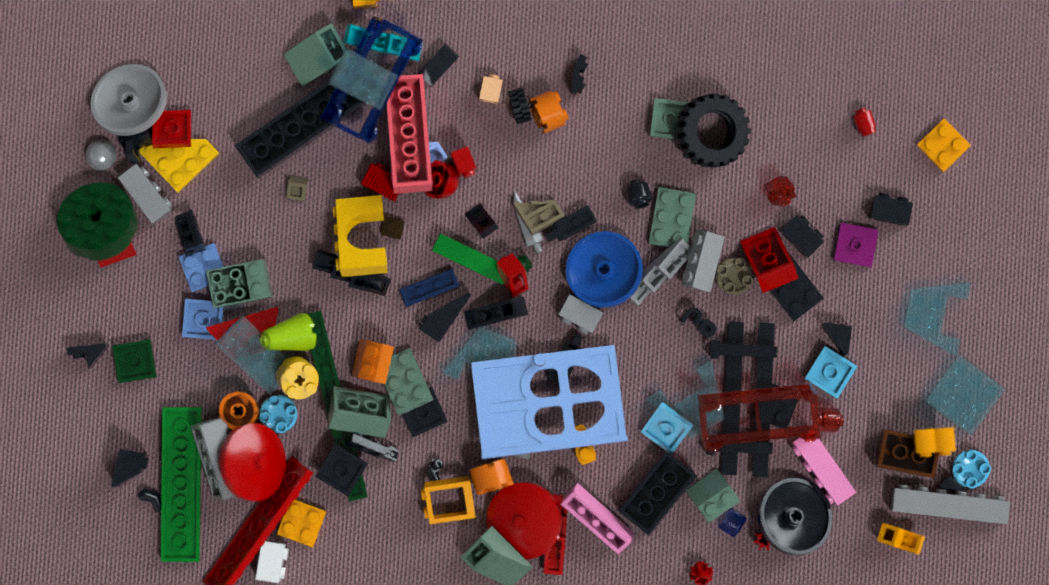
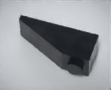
[419,293,471,343]
[464,296,528,330]

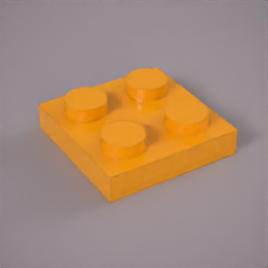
[916,118,971,172]
[277,500,327,548]

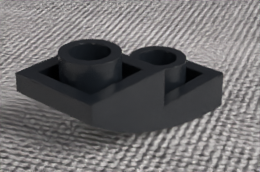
[418,43,459,86]
[571,54,588,97]

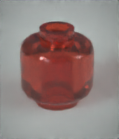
[814,407,844,433]

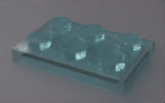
[329,49,398,110]

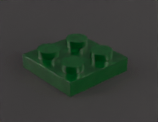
[112,339,157,384]

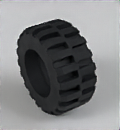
[674,94,751,168]

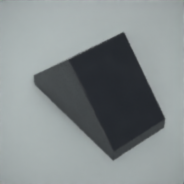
[820,323,852,356]

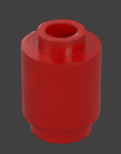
[853,107,877,137]

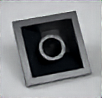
[110,448,149,488]

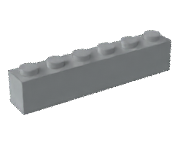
[890,485,1010,524]

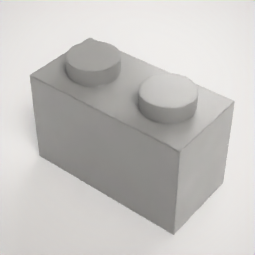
[558,294,603,335]

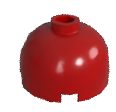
[424,160,459,199]

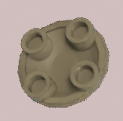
[716,257,754,295]

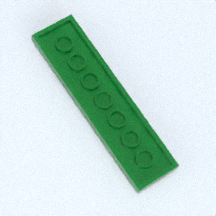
[161,407,202,562]

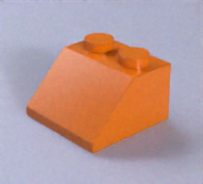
[351,339,394,384]

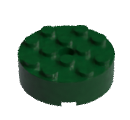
[57,182,138,261]

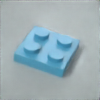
[804,346,857,399]
[641,402,693,455]

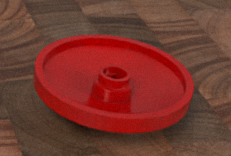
[220,423,286,501]
[486,482,562,560]

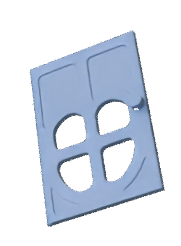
[471,345,628,459]

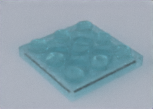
[924,355,1006,436]

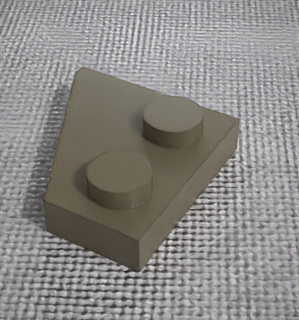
[513,200,565,235]

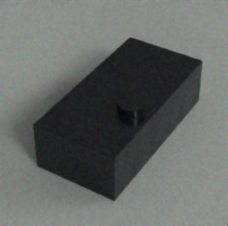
[618,451,698,536]

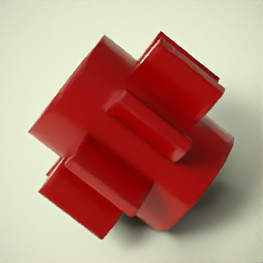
[753,532,770,551]
[689,562,713,585]

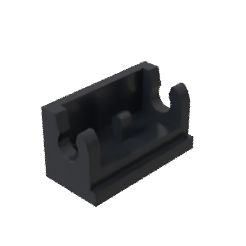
[174,209,206,257]

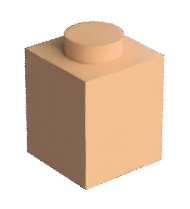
[479,74,503,105]

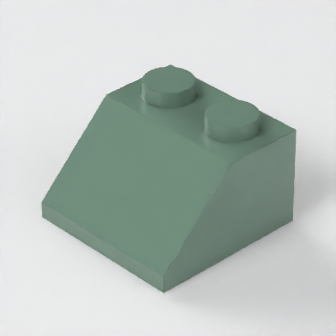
[686,469,740,523]

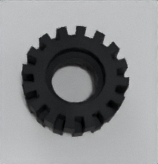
[508,87,532,124]

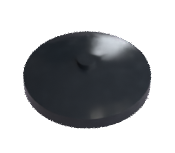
[758,478,832,556]

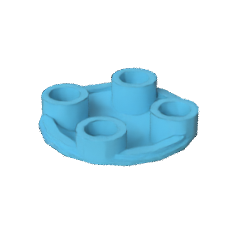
[259,395,297,433]
[952,450,991,488]

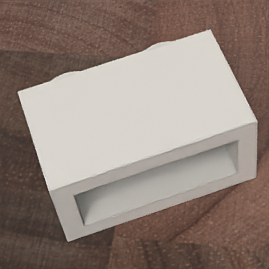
[256,541,289,583]

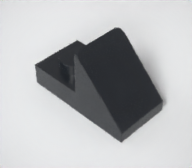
[465,204,499,239]
[66,343,108,369]

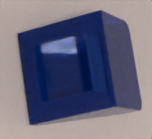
[719,508,747,537]

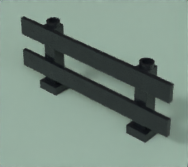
[706,321,777,477]

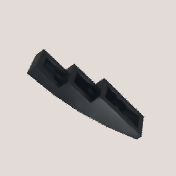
[312,249,391,296]

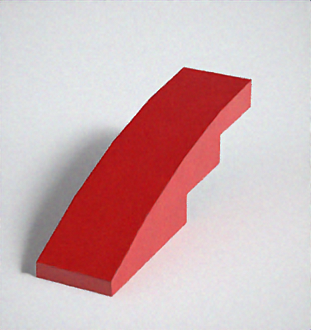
[543,494,568,575]

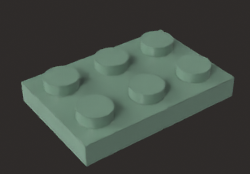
[648,187,696,247]
[384,348,434,416]

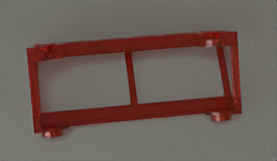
[697,383,821,452]

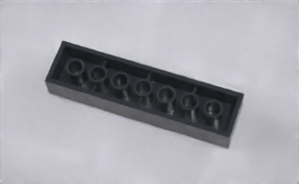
[235,58,384,179]

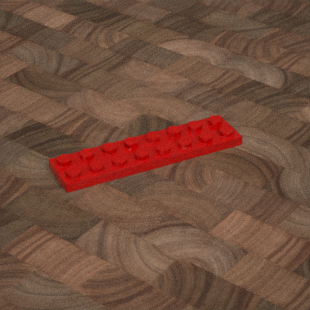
[202,456,313,585]

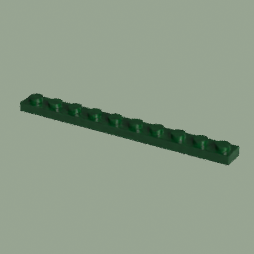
[308,311,368,502]

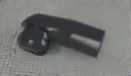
[426,459,443,481]
[138,489,161,512]

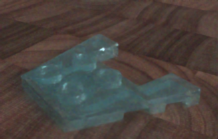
[903,282,971,356]
[443,327,516,380]
[646,360,724,439]

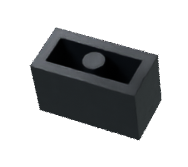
[869,193,913,226]
[779,214,825,259]

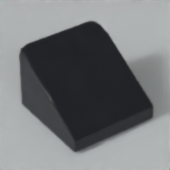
[937,476,963,491]

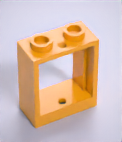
[421,476,475,524]

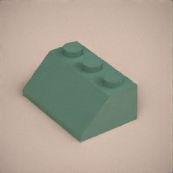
[328,386,391,438]

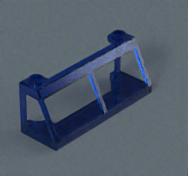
[320,16,423,143]

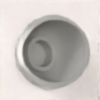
[85,139,116,170]

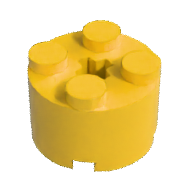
[276,356,319,399]

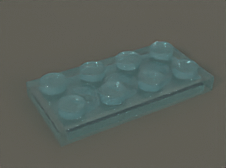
[215,315,287,395]

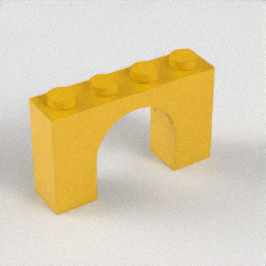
[333,195,388,277]

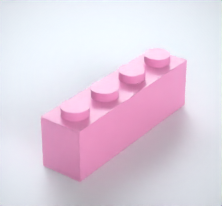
[791,429,857,506]
[561,483,634,554]

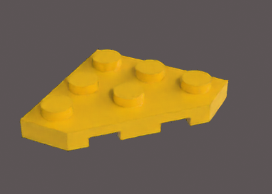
[140,139,220,193]

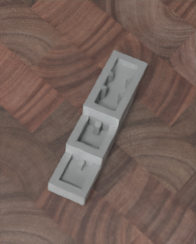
[629,238,691,306]

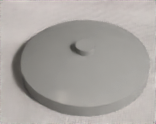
[91,64,167,136]

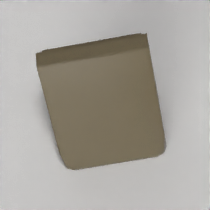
[286,175,309,201]

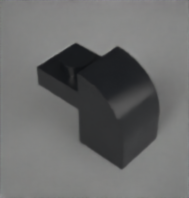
[118,126,152,164]

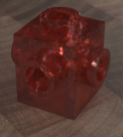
[764,176,797,207]

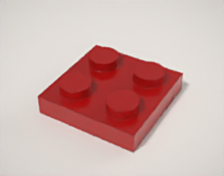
[152,110,192,149]

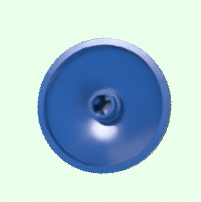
[566,231,643,308]

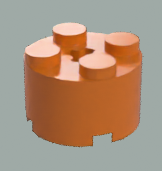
[528,90,569,134]
[219,392,260,430]
[469,459,513,496]

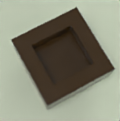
[382,216,405,240]

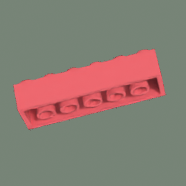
[385,74,433,194]

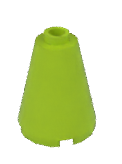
[260,313,316,351]

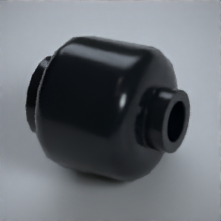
[625,179,652,209]

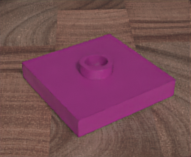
[833,223,878,268]

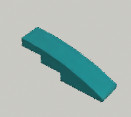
[343,24,422,61]

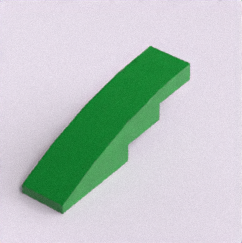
[431,233,504,285]

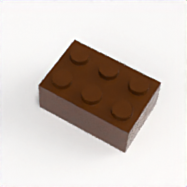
[875,429,939,478]

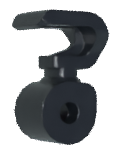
[680,308,716,337]

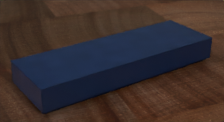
[399,268,459,307]

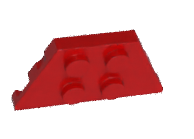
[206,307,278,359]

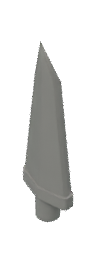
[513,192,544,254]

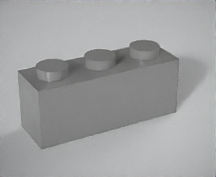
[118,164,173,225]
[682,230,725,292]

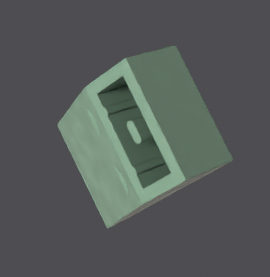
[284,23,352,87]
[206,259,273,308]
[461,526,533,585]

